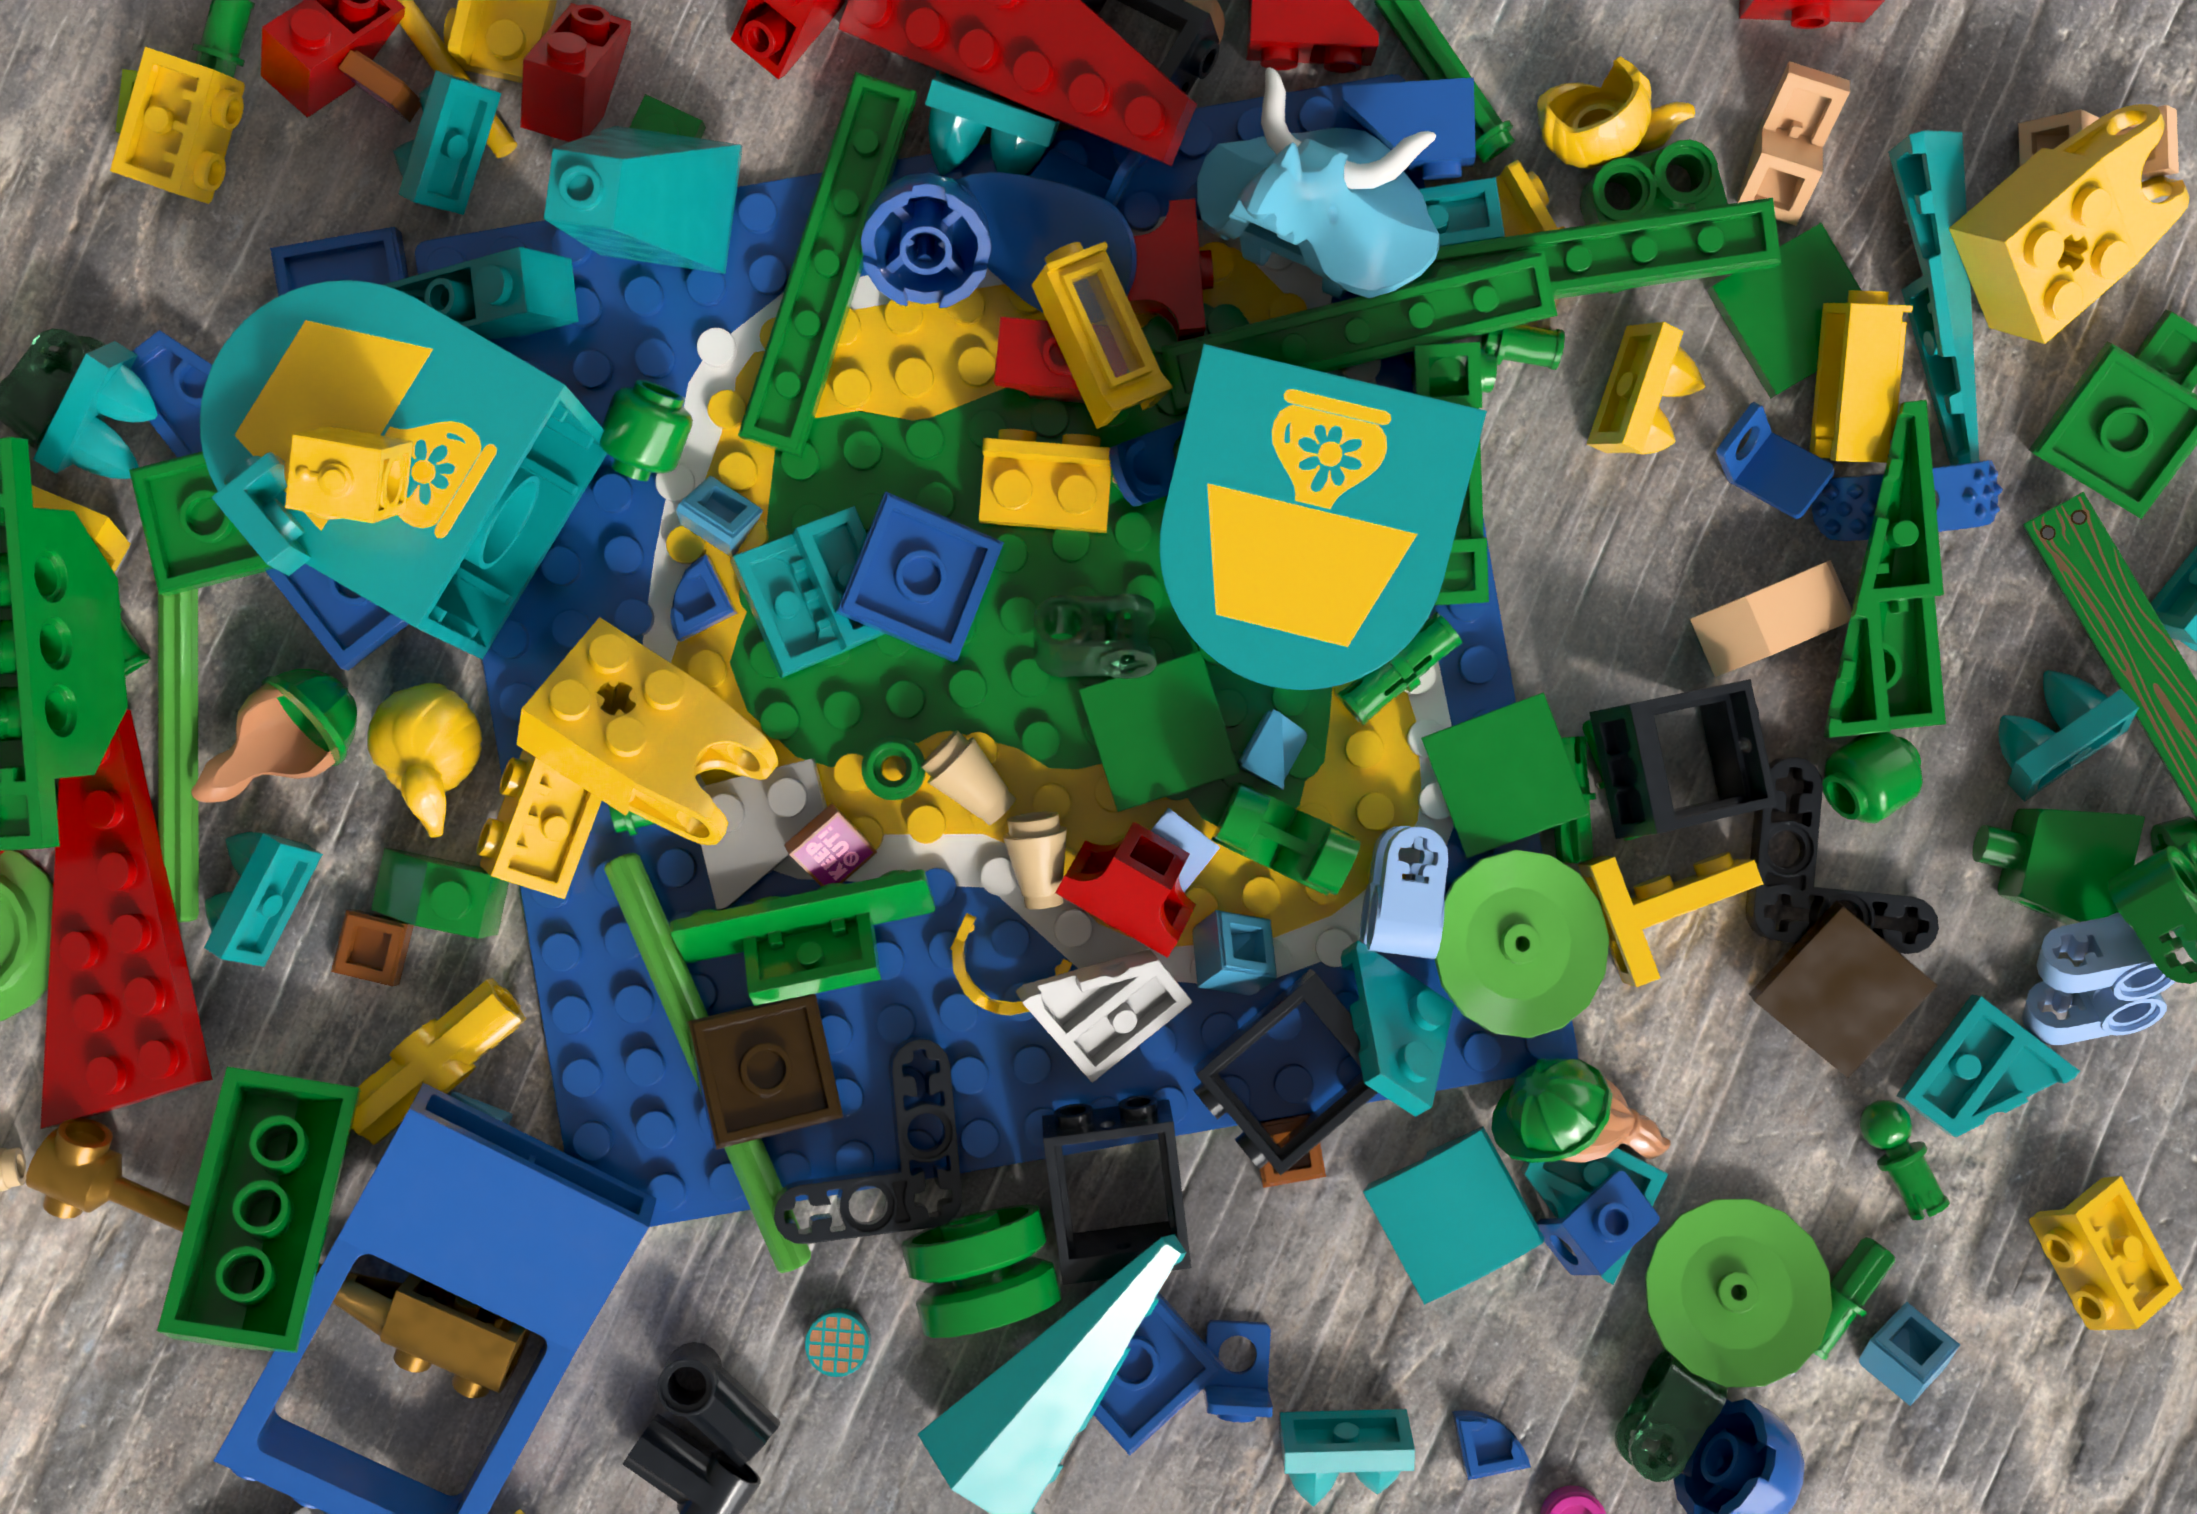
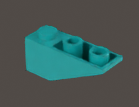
[383,247,579,339]

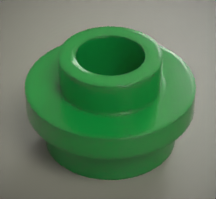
[862,736,926,800]

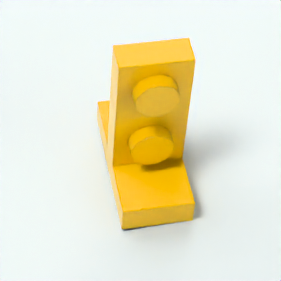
[1578,852,1763,987]

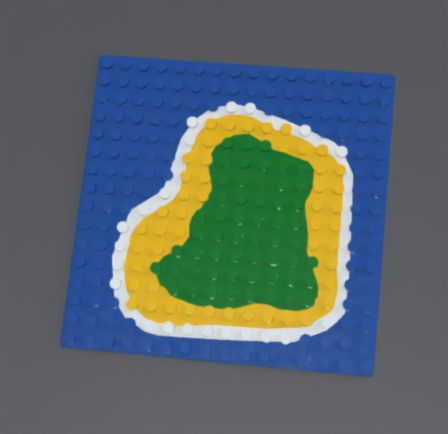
[415,74,1578,1227]

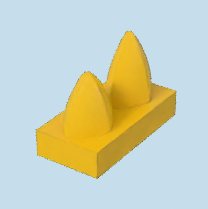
[1586,322,1706,455]

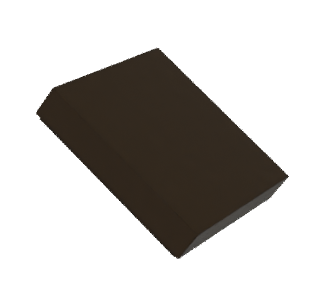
[1749,900,1938,1078]
[686,994,843,1149]

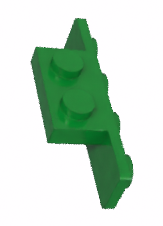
[670,869,935,1006]

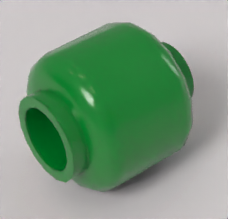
[599,380,693,481]
[1822,732,1923,824]

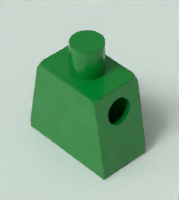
[1972,808,2145,925]

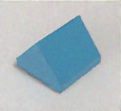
[676,476,763,558]

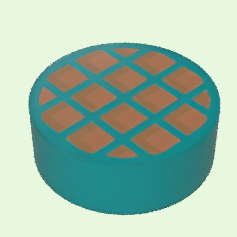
[805,1308,871,1377]

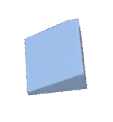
[1150,808,1220,892]

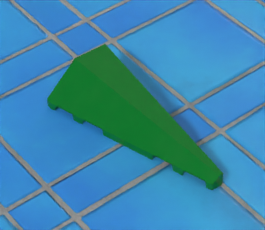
[1824,400,1946,738]

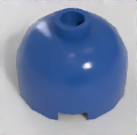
[861,173,991,308]
[1673,1397,1805,1514]

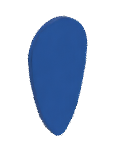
[955,172,1137,324]

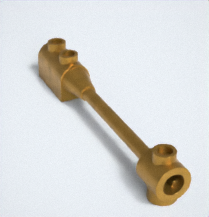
[26,1118,531,1398]

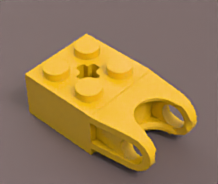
[1949,104,2189,344]
[516,617,778,845]

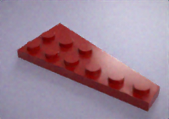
[838,0,1197,167]
[40,709,213,1129]

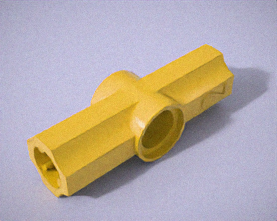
[352,978,526,1145]

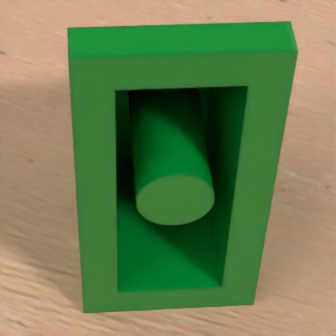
[371,848,509,939]

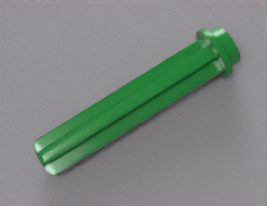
[1374,0,1515,163]

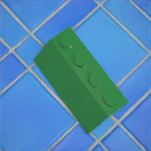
[157,1066,361,1353]

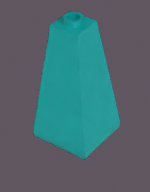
[544,126,743,274]

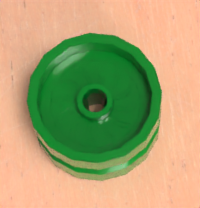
[901,1204,1061,1338]

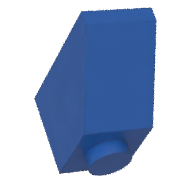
[1342,77,1476,180]

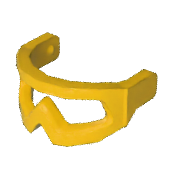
[950,913,1072,1016]

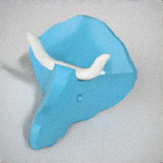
[1197,67,1439,299]

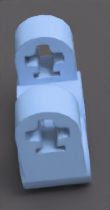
[1360,826,1448,959]
[2022,912,2175,1045]

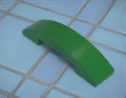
[1413,342,1489,605]

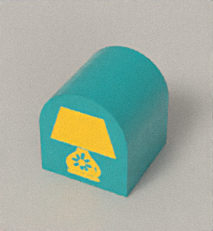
[200,280,607,660]
[1160,344,1487,690]

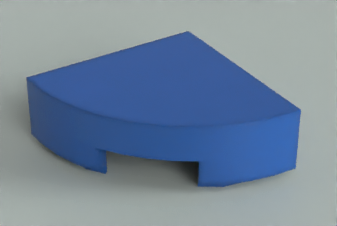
[670,554,737,642]
[1452,1410,1531,1480]

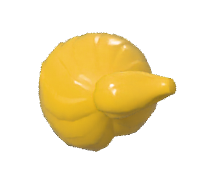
[1537,56,1695,169]
[367,683,482,837]

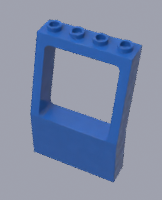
[213,1083,657,1514]

